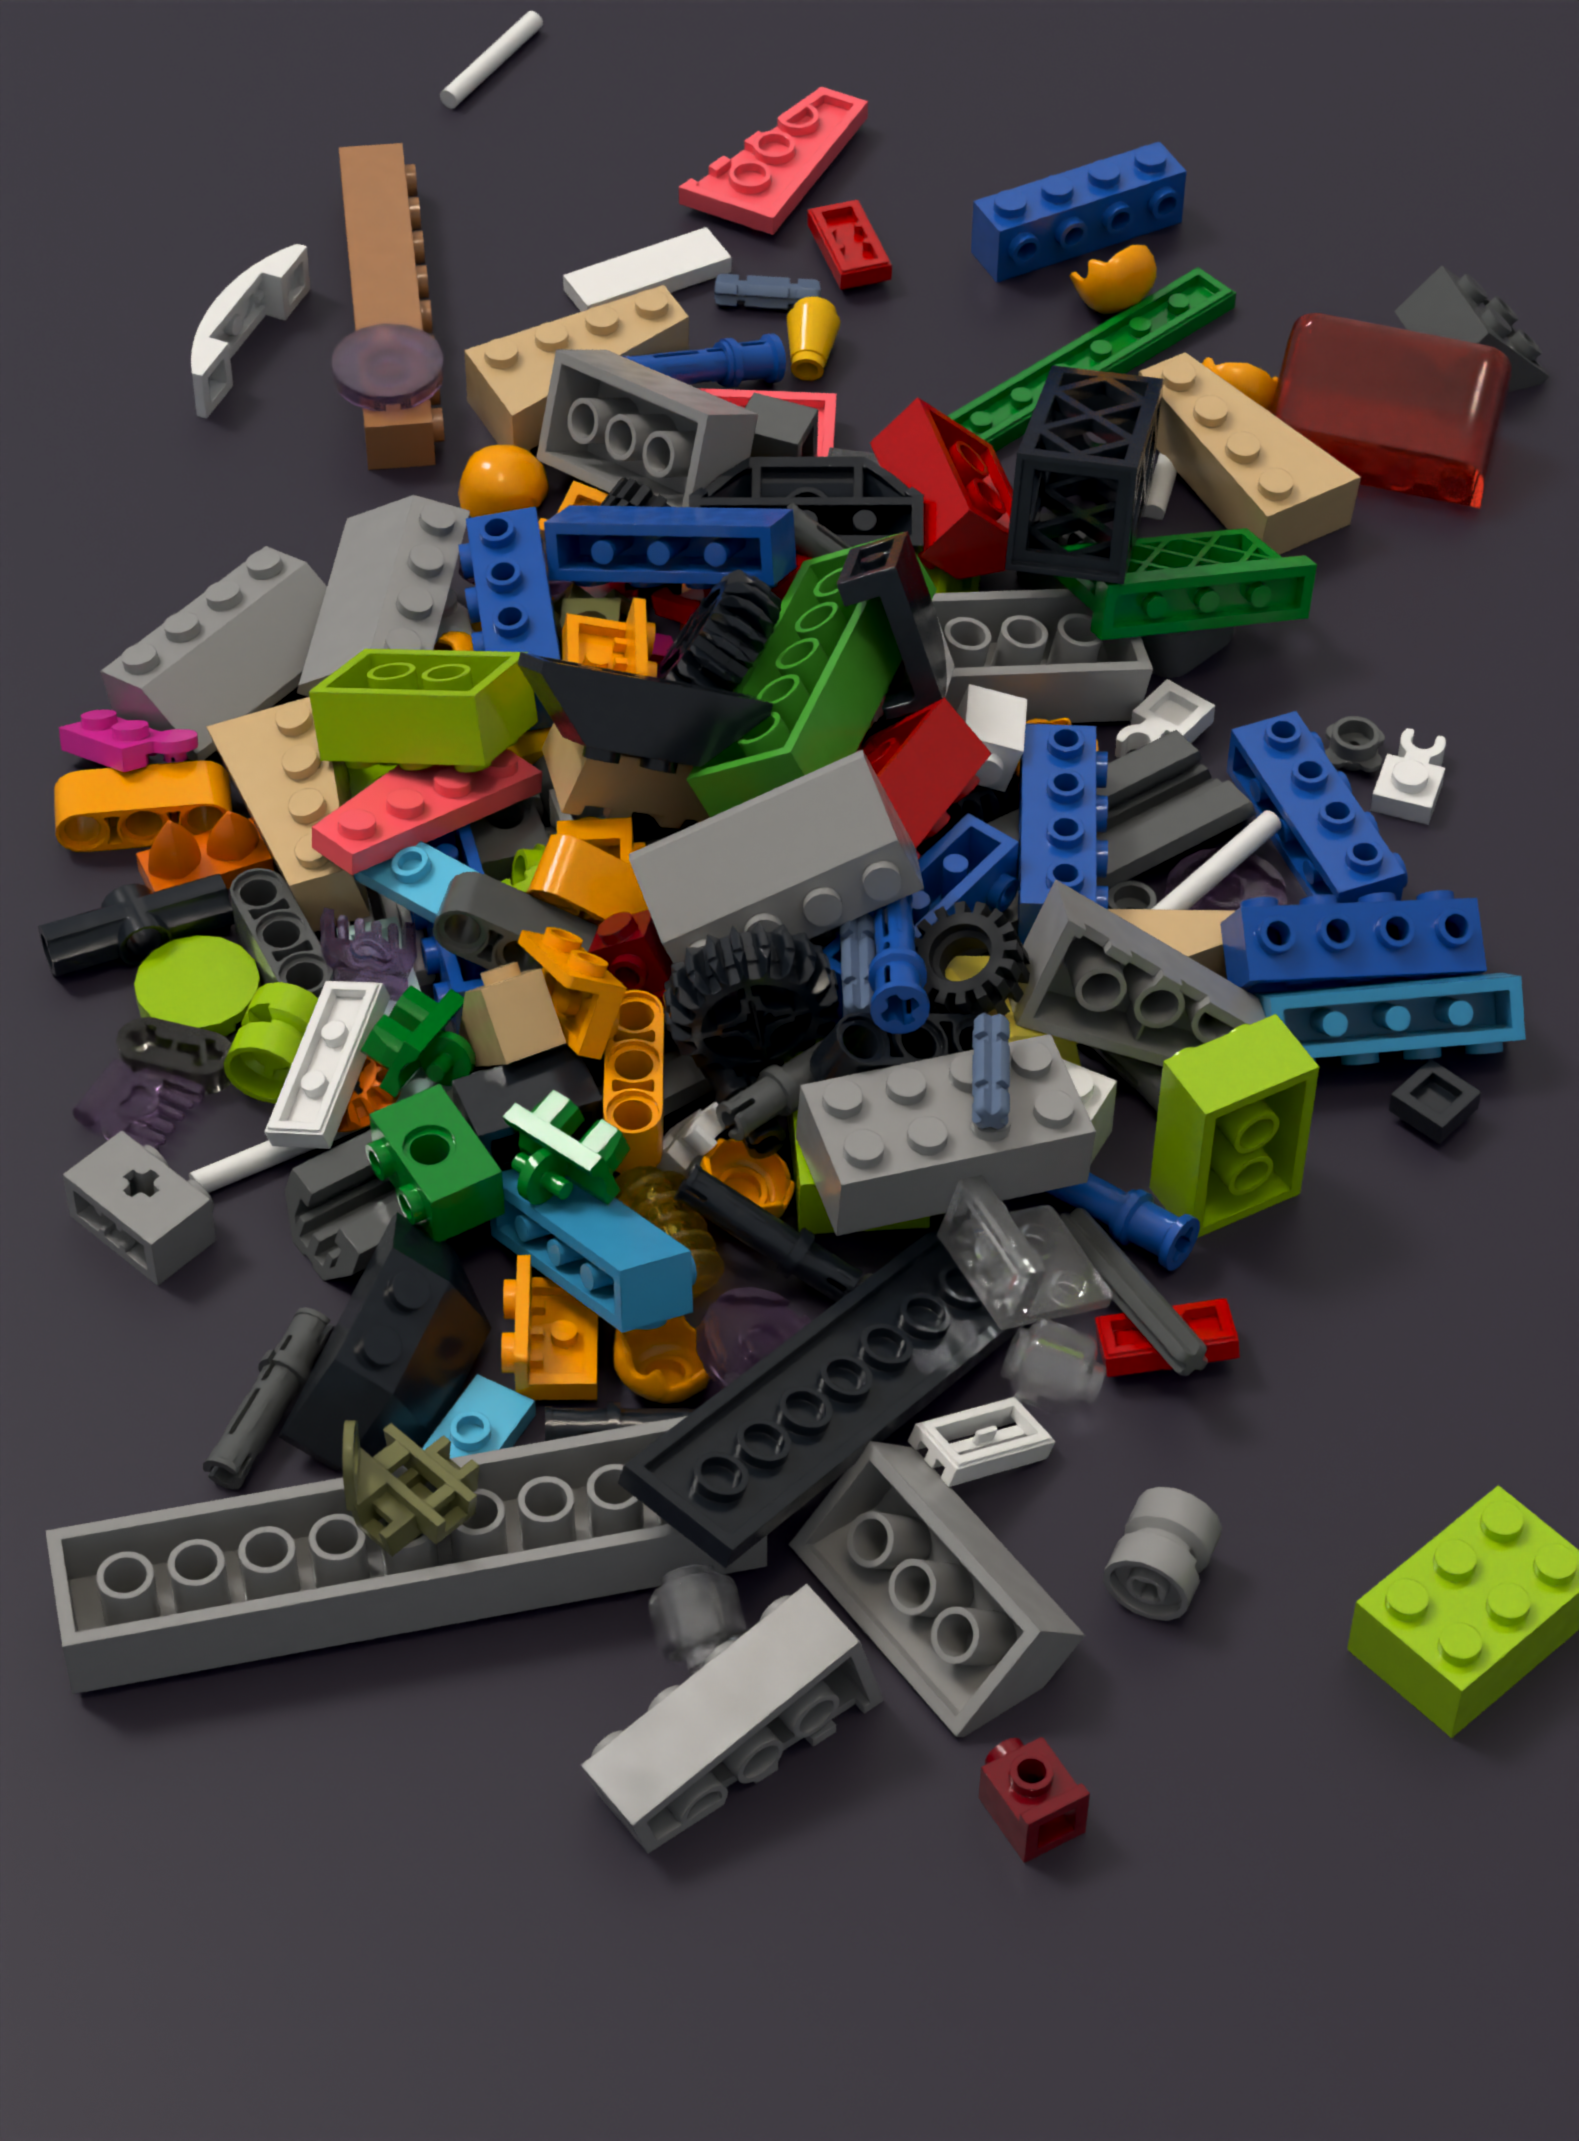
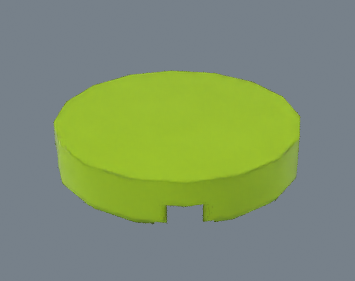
[134,935,261,1043]

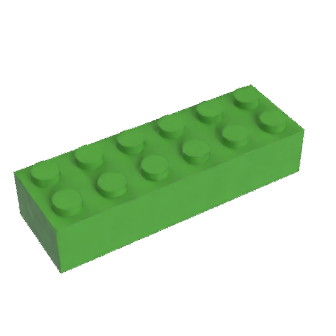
[686,532,937,817]

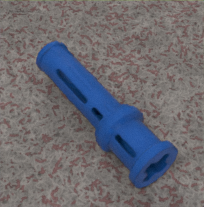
[622,333,786,388]
[868,894,930,1034]
[1045,1172,1200,1271]

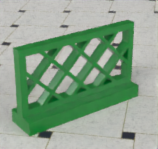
[1053,528,1317,640]

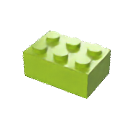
[309,649,538,772]
[1149,1014,1319,1238]
[1347,1485,1579,1738]

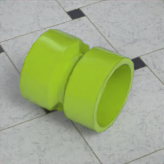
[223,982,319,1104]

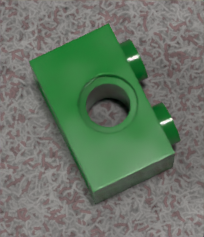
[365,1084,505,1242]

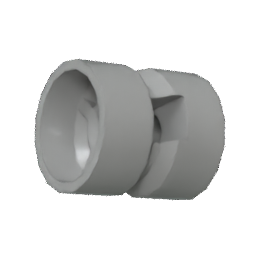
[1103,1487,1222,1621]

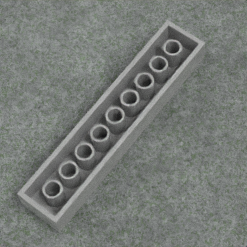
[45,1416,767,1694]

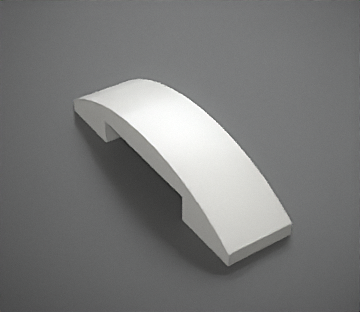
[191,244,311,419]

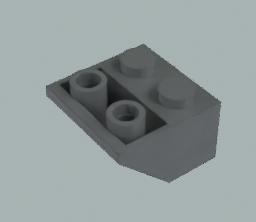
[1394,265,1549,401]

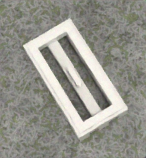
[908,1397,1055,1487]

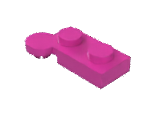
[59,709,198,772]

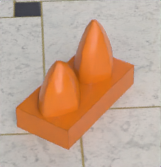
[136,811,274,893]

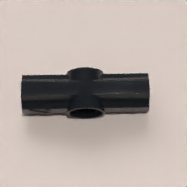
[38,874,235,977]

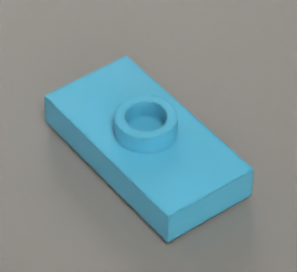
[354,841,479,923]
[422,1374,536,1458]

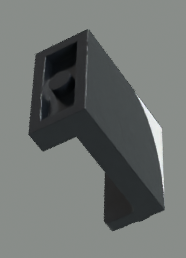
[837,531,955,720]

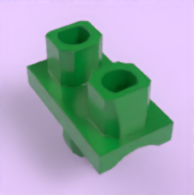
[360,985,476,1098]
[503,1089,630,1205]

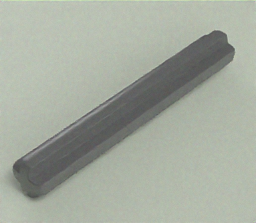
[1057,1207,1208,1376]

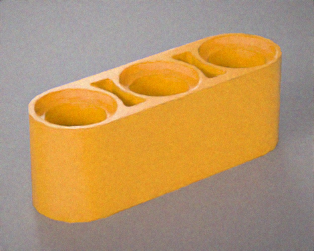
[54,760,232,852]
[527,834,648,925]
[603,990,664,1176]

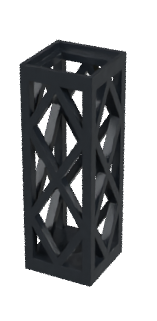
[1005,365,1164,584]

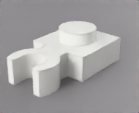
[1115,679,1215,758]
[1370,728,1446,825]
[640,1102,723,1189]

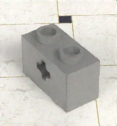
[63,1131,216,1286]

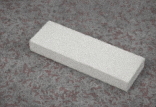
[563,227,732,312]
[264,981,390,1149]

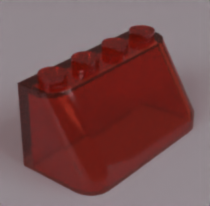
[1270,313,1512,508]

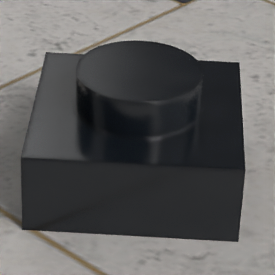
[1389,1059,1481,1144]

